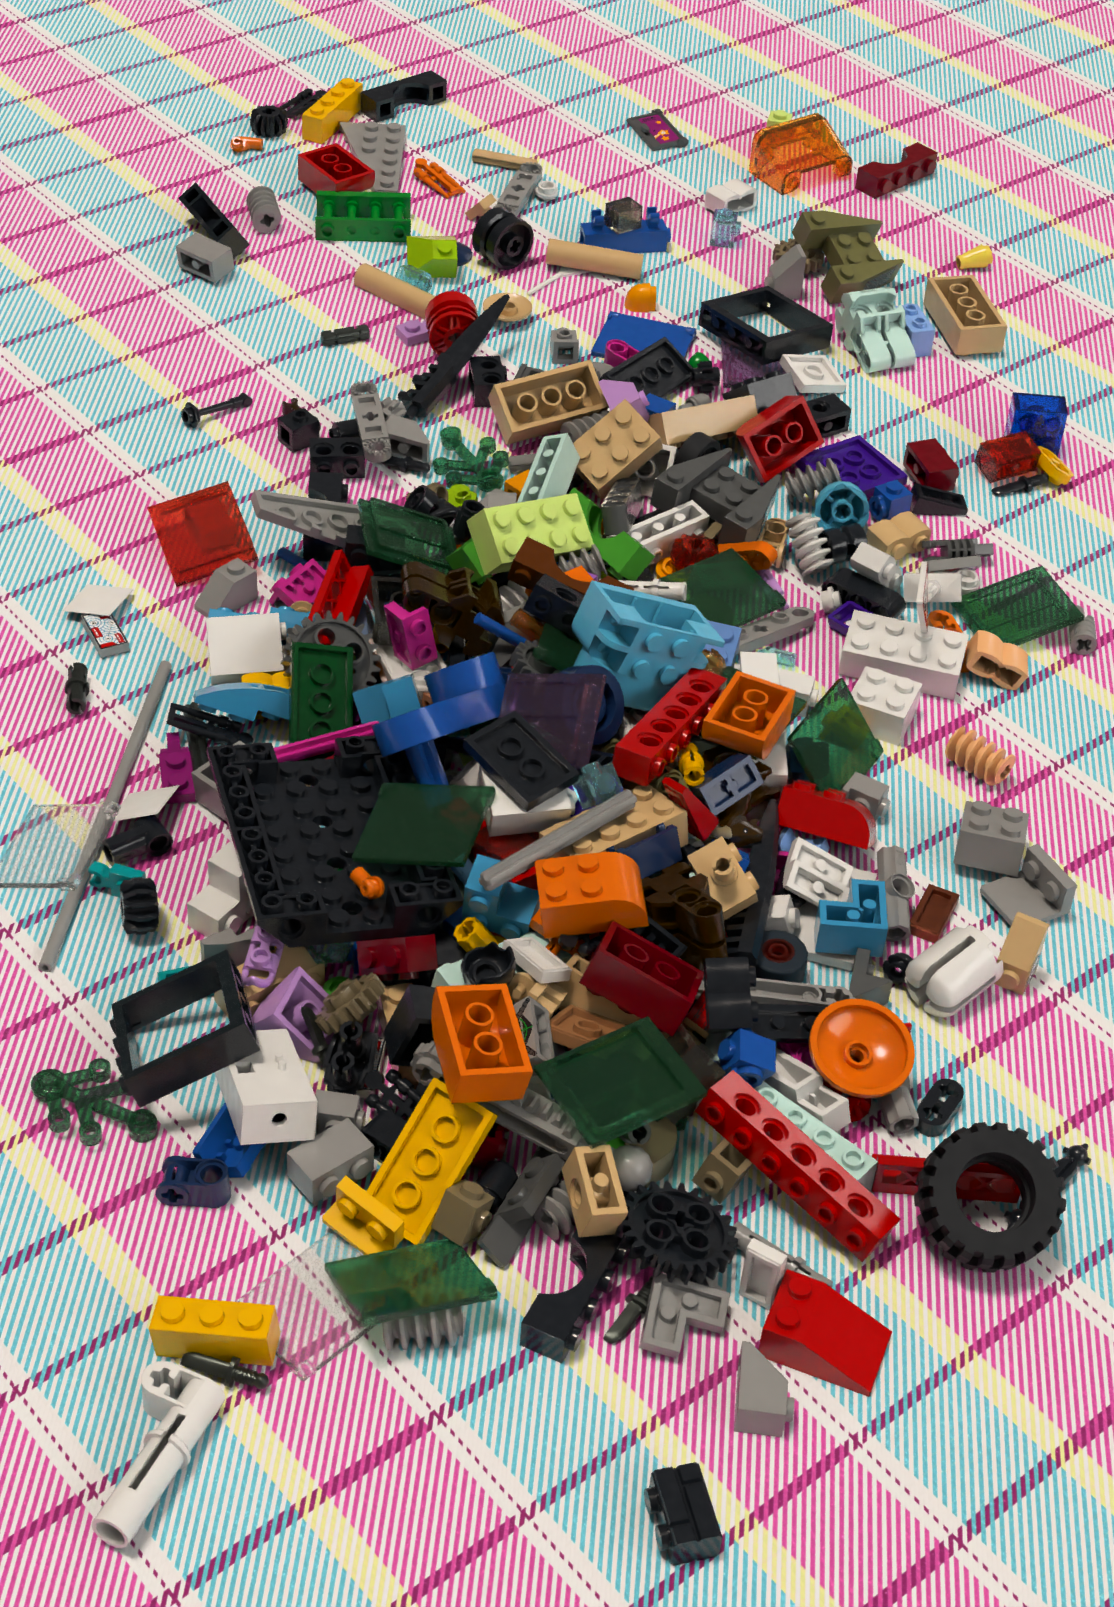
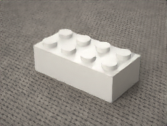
[838,610,969,700]

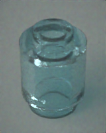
[395,265,432,292]

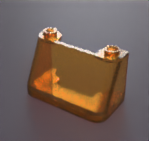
[749,113,853,195]

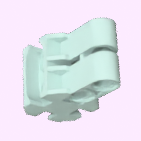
[835,287,916,373]

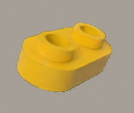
[1032,446,1074,486]

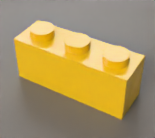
[149,1295,281,1366]

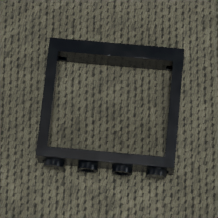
[698,286,833,365]
[110,949,260,1108]

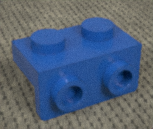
[193,1103,266,1178]

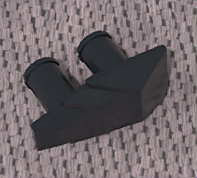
[322,1021,379,1095]

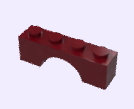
[855,142,938,199]

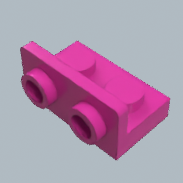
[268,558,326,607]
[384,601,438,670]

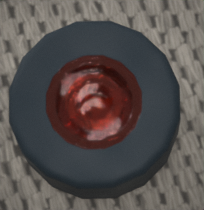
[756,930,808,983]

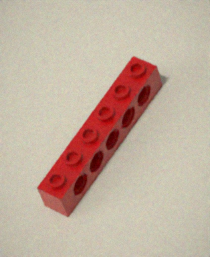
[610,668,728,787]
[695,1070,901,1262]

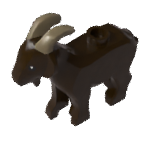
[673,745,781,848]

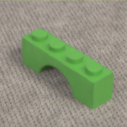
[569,488,655,581]

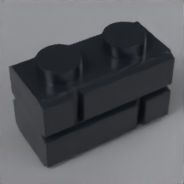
[644,1462,723,1566]

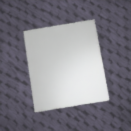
[63,584,134,616]
[107,785,180,822]

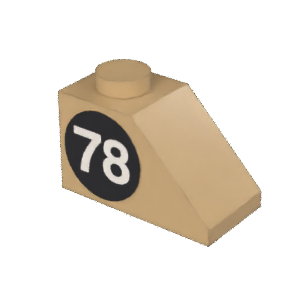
[994,912,1049,996]

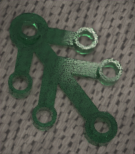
[433,426,509,493]
[31,1058,158,1146]

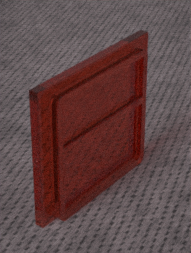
[147,481,258,587]

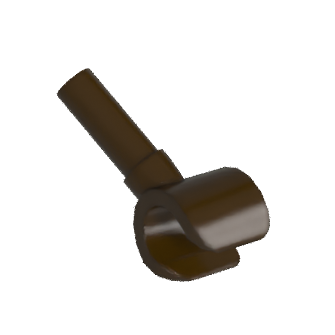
[282,398,303,415]

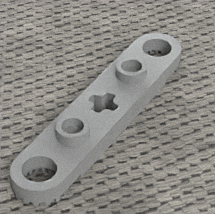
[493,162,542,216]
[350,381,392,463]
[737,607,815,656]

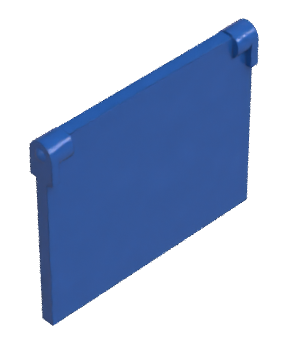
[591,311,697,358]

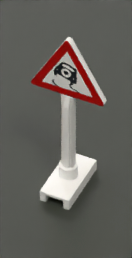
[904,561,962,632]

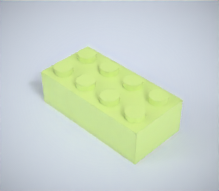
[466,493,594,576]

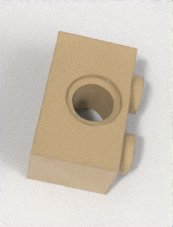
[562,1145,628,1237]

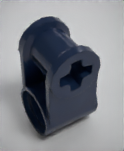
[155,1156,231,1208]

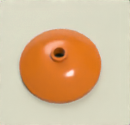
[809,999,915,1098]

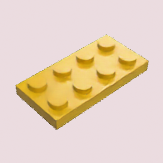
[367,1077,498,1247]

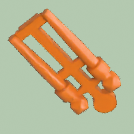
[413,158,466,199]

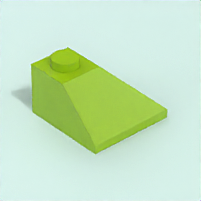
[406,236,458,278]

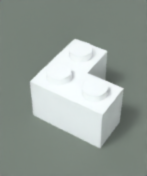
[187,842,254,937]

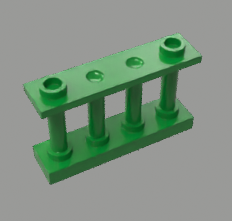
[315,191,411,242]

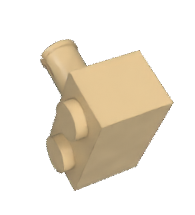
[687,836,760,920]

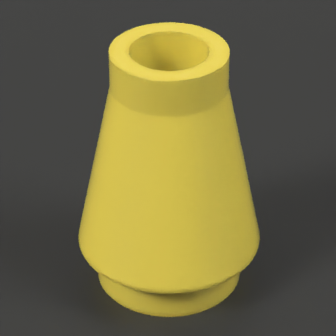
[956,244,993,270]

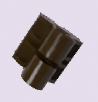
[401,561,505,657]
[640,862,728,971]

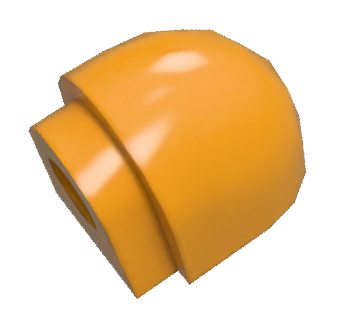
[624,283,656,313]

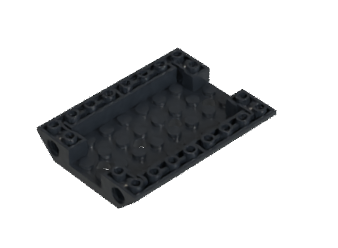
[207,736,464,948]

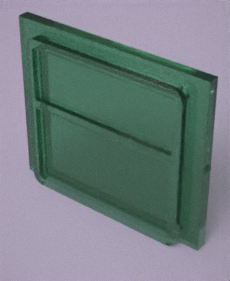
[357,497,457,575]
[951,565,1084,646]
[534,1016,708,1149]

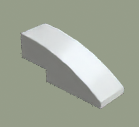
[764,1048,851,1132]

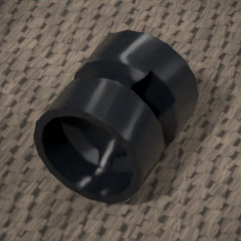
[403,485,455,536]
[818,523,868,565]

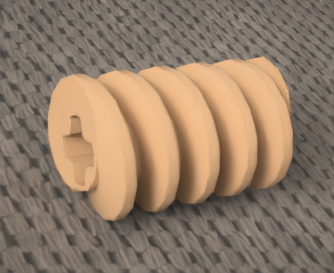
[945,726,1016,786]

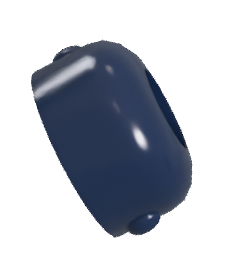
[543,665,625,746]

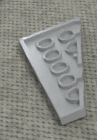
[339,121,406,193]
[250,490,430,567]

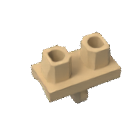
[508,972,568,1019]

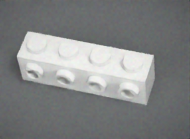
[605,500,710,568]

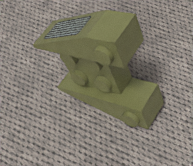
[792,210,904,304]

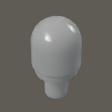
[678,393,712,409]

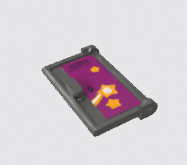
[626,109,689,151]

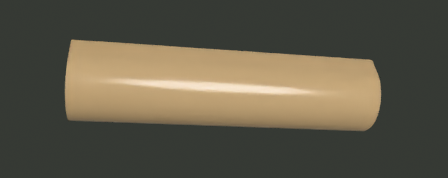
[545,238,644,280]
[354,263,435,319]

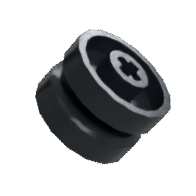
[472,207,534,270]

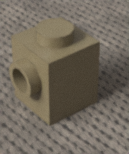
[691,1138,753,1204]
[431,1179,495,1247]

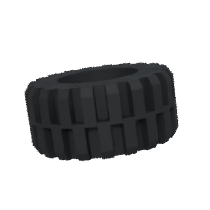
[914,1122,1066,1273]

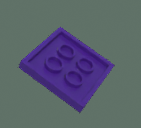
[795,435,908,498]

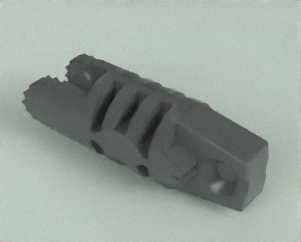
[922,538,994,561]

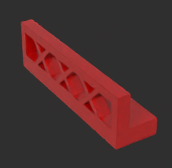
[308,549,374,645]
[871,1154,1021,1203]

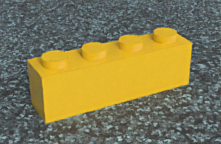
[302,78,363,144]

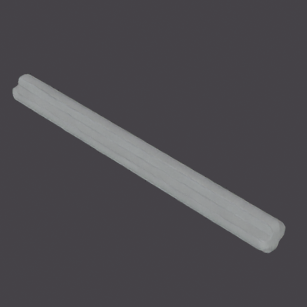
[479,789,637,891]

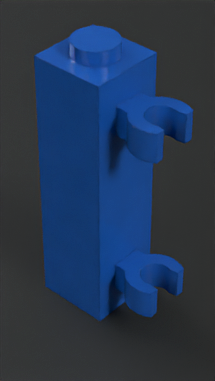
[579,207,671,253]

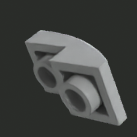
[200,928,275,966]

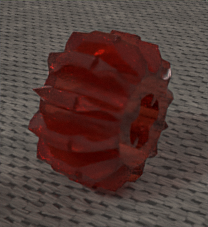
[670,533,719,576]

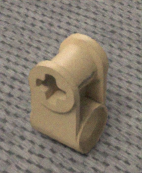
[757,518,789,569]

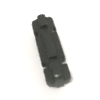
[321,324,370,346]

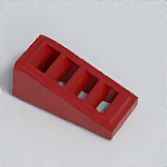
[662,777,720,841]

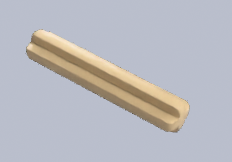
[472,148,538,173]

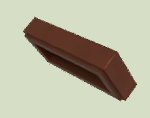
[910,884,960,943]

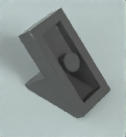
[849,948,893,1006]

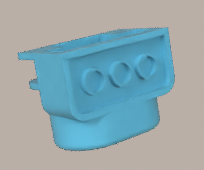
[571,580,725,711]

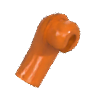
[230,136,263,153]
[350,867,385,900]

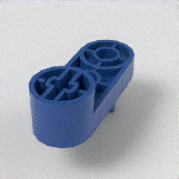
[371,652,515,811]

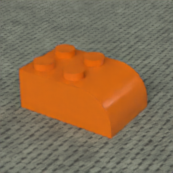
[702,671,796,760]
[535,852,649,939]
[431,983,533,1104]

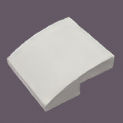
[783,836,853,906]

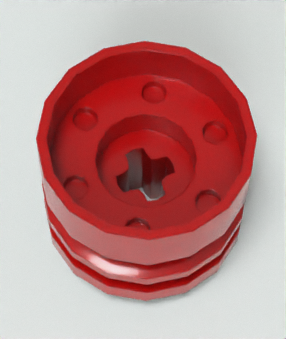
[425,291,478,355]

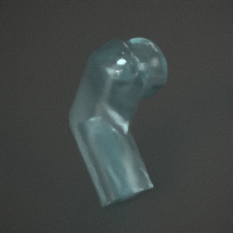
[757,647,797,668]

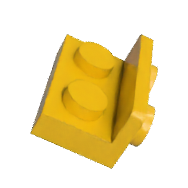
[322,1176,404,1265]

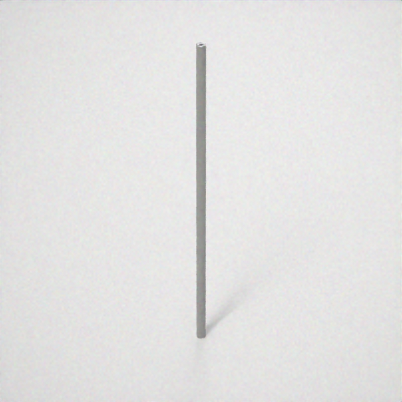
[38,660,172,972]

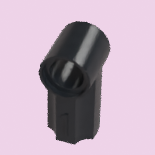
[101,815,173,866]

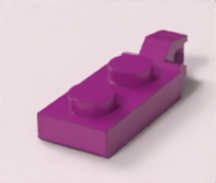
[159,732,196,804]

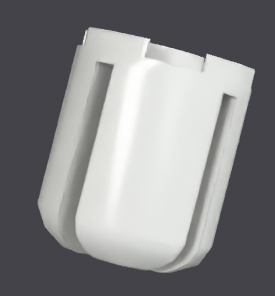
[905,925,1004,1018]

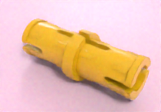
[678,742,705,786]

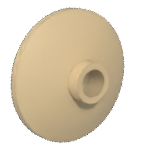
[483,293,532,322]

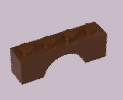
[507,537,635,596]

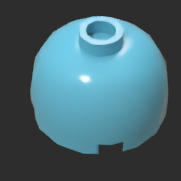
[814,481,869,530]

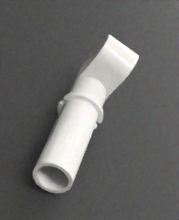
[92,1361,226,1548]

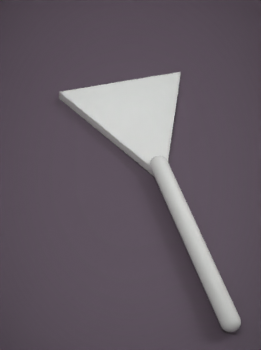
[527,266,591,295]

